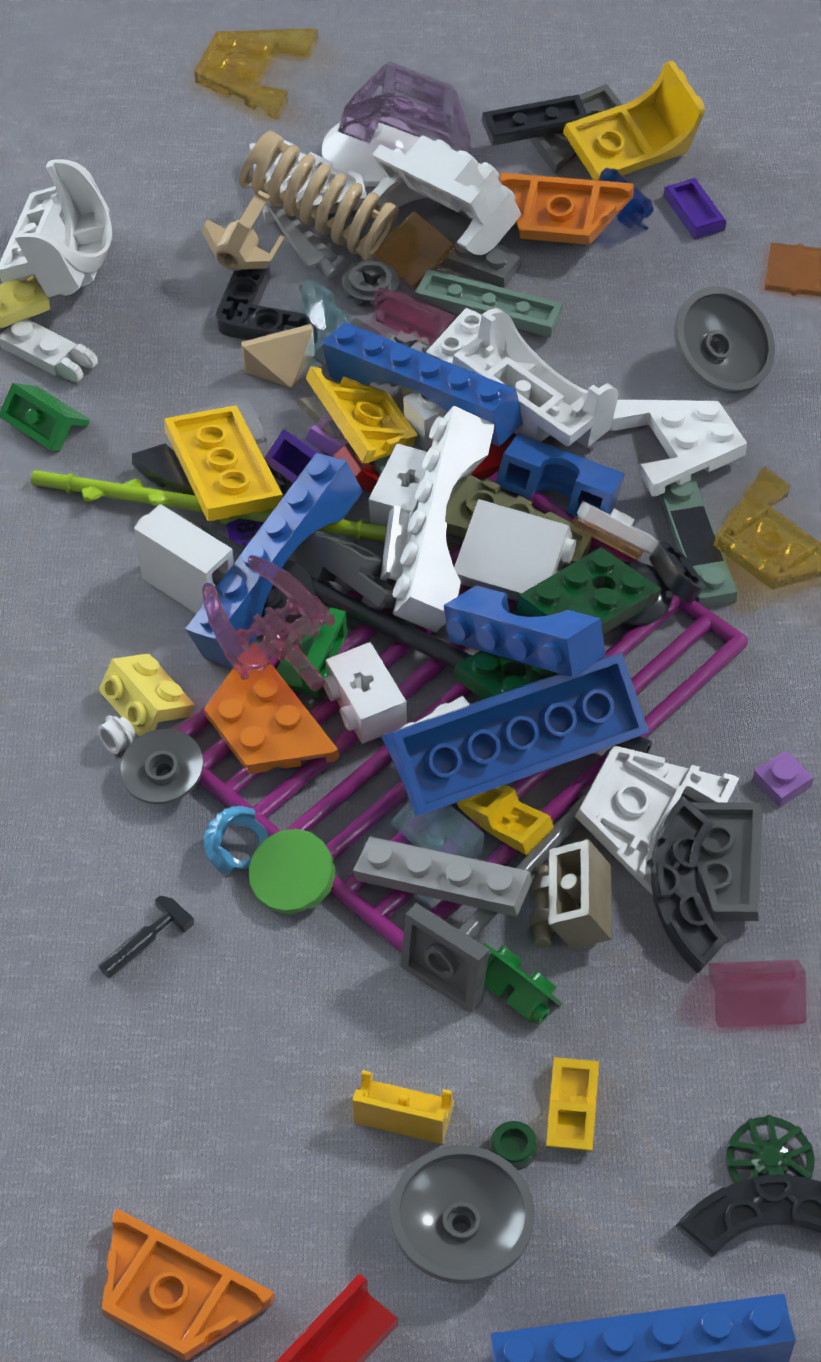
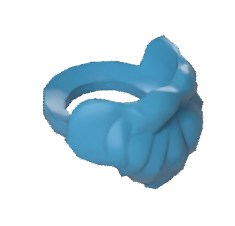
[203,806,268,875]

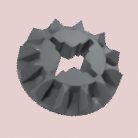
[342,260,399,306]

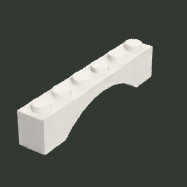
[393,406,495,632]

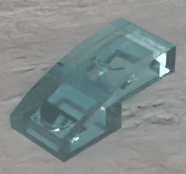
[298,279,349,335]

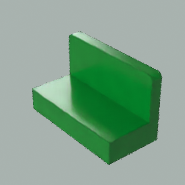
[0,383,90,451]
[277,607,347,697]

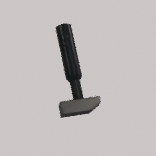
[98,895,194,978]

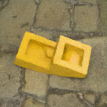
[457,785,554,855]
[546,1057,599,1152]

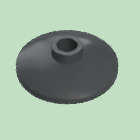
[120,729,204,804]

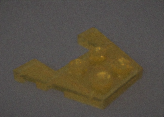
[194,28,319,120]
[713,467,821,590]

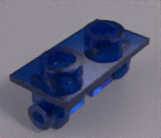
[600,168,654,230]

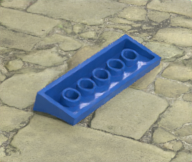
[381,653,649,816]

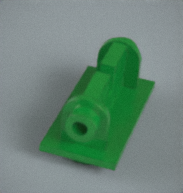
[483,942,563,1024]

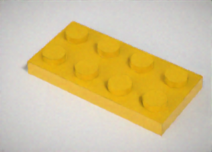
[164,405,283,521]

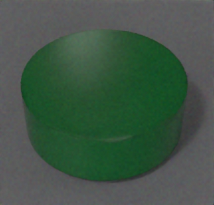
[490,1121,537,1170]

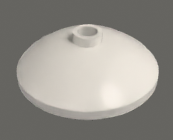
[322,113,421,187]

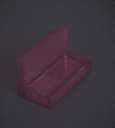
[375,287,456,346]
[709,960,806,1027]

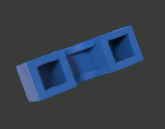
[496,433,625,517]

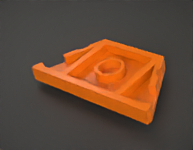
[500,173,634,245]
[204,642,340,774]
[101,1208,275,1361]

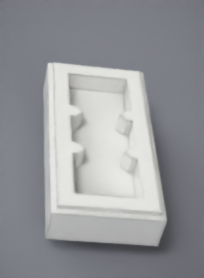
[577,501,659,554]

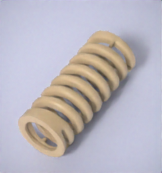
[239,130,399,261]

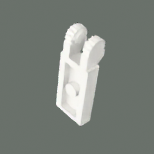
[0,319,98,383]

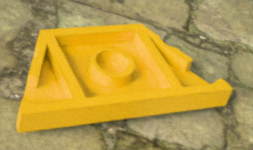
[306,366,418,463]

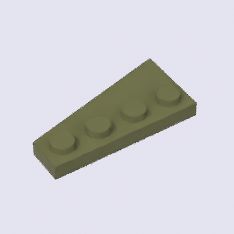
[445,474,592,568]

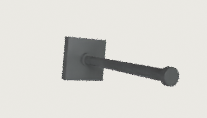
[400,786,591,1013]

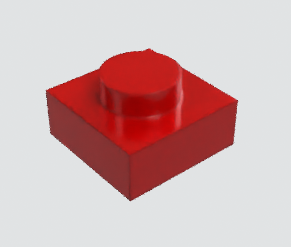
[334,445,379,493]

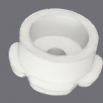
[98,715,136,754]

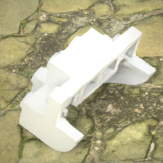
[372,135,521,255]
[0,159,112,297]
[452,308,618,448]

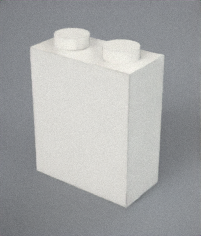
[454,499,576,601]
[134,504,234,614]

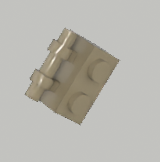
[529,839,612,949]

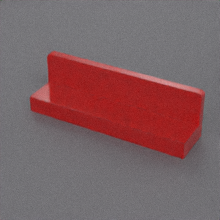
[275,1273,398,1362]

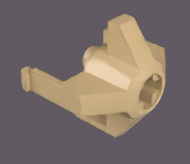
[202,190,284,271]

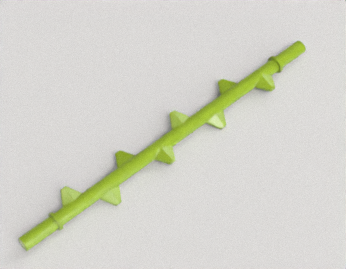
[31,470,387,542]

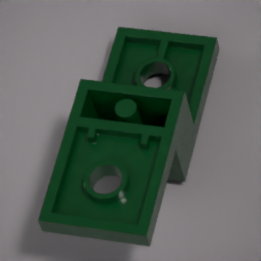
[454,547,661,700]

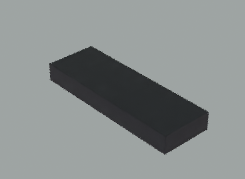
[481,94,588,146]

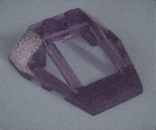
[338,62,472,155]

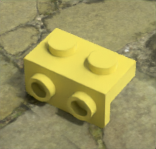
[0,276,50,329]
[99,654,195,737]

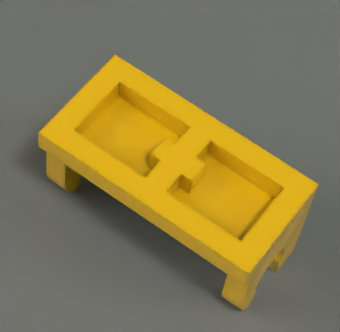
[352,1070,454,1144]

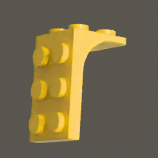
[563,60,705,181]

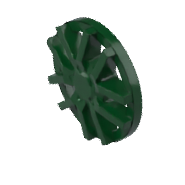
[726,1115,814,1184]

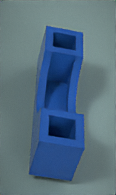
[443,585,605,677]

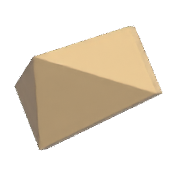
[241,324,315,389]

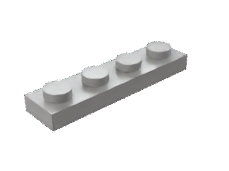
[353,837,532,917]

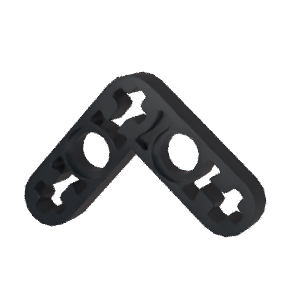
[216,265,318,345]

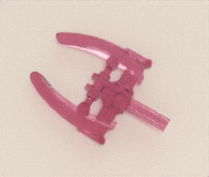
[202,555,335,691]

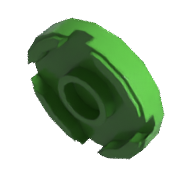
[249,829,336,915]

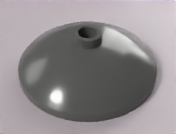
[674,287,775,393]
[390,1145,535,1284]

